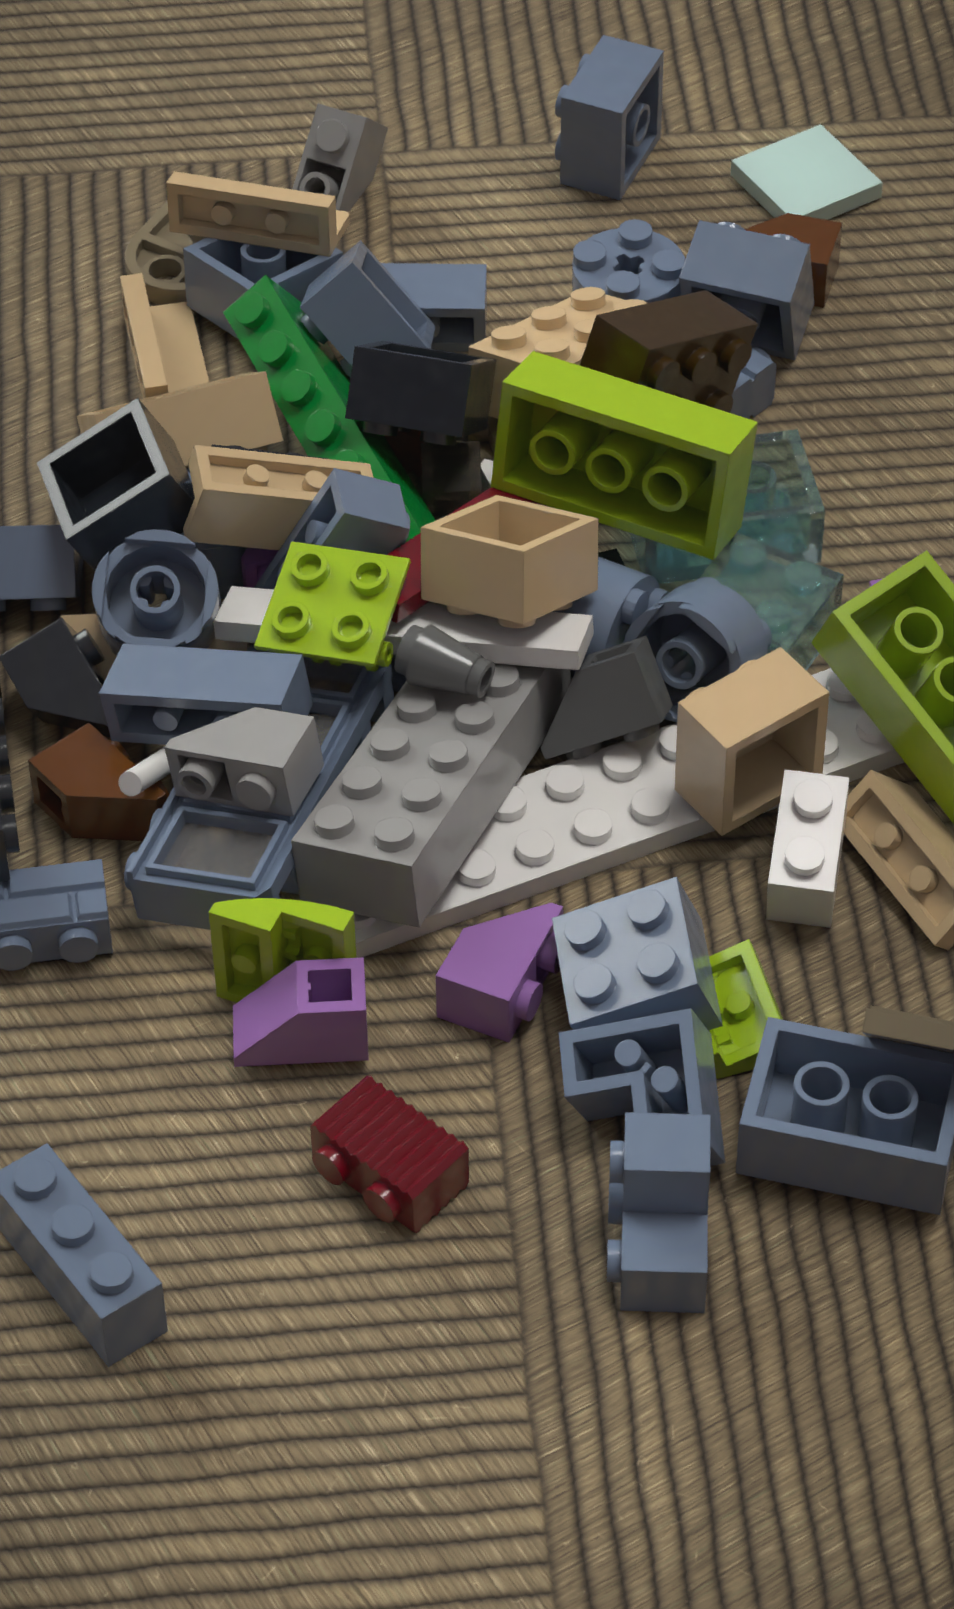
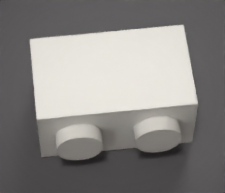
[766,770,849,928]

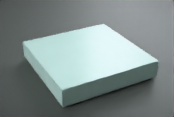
[731,124,883,220]

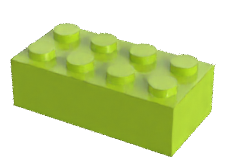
[491,351,758,560]
[811,550,954,824]

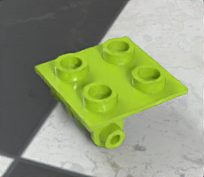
[254,541,411,672]

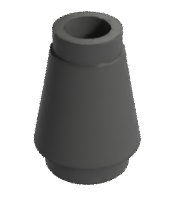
[395,624,495,698]

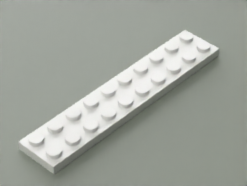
[354,668,904,958]

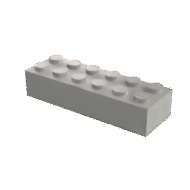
[291,663,571,928]

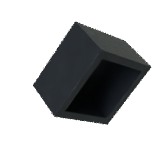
[345,341,497,446]
[37,398,195,571]

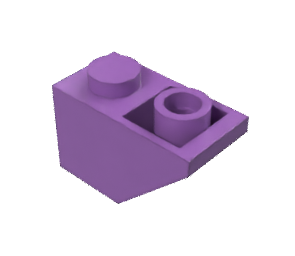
[435,903,563,1043]
[233,957,369,1067]

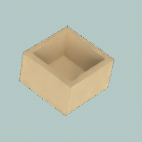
[421,495,598,628]
[674,647,830,836]

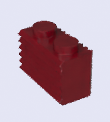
[310,1075,469,1233]

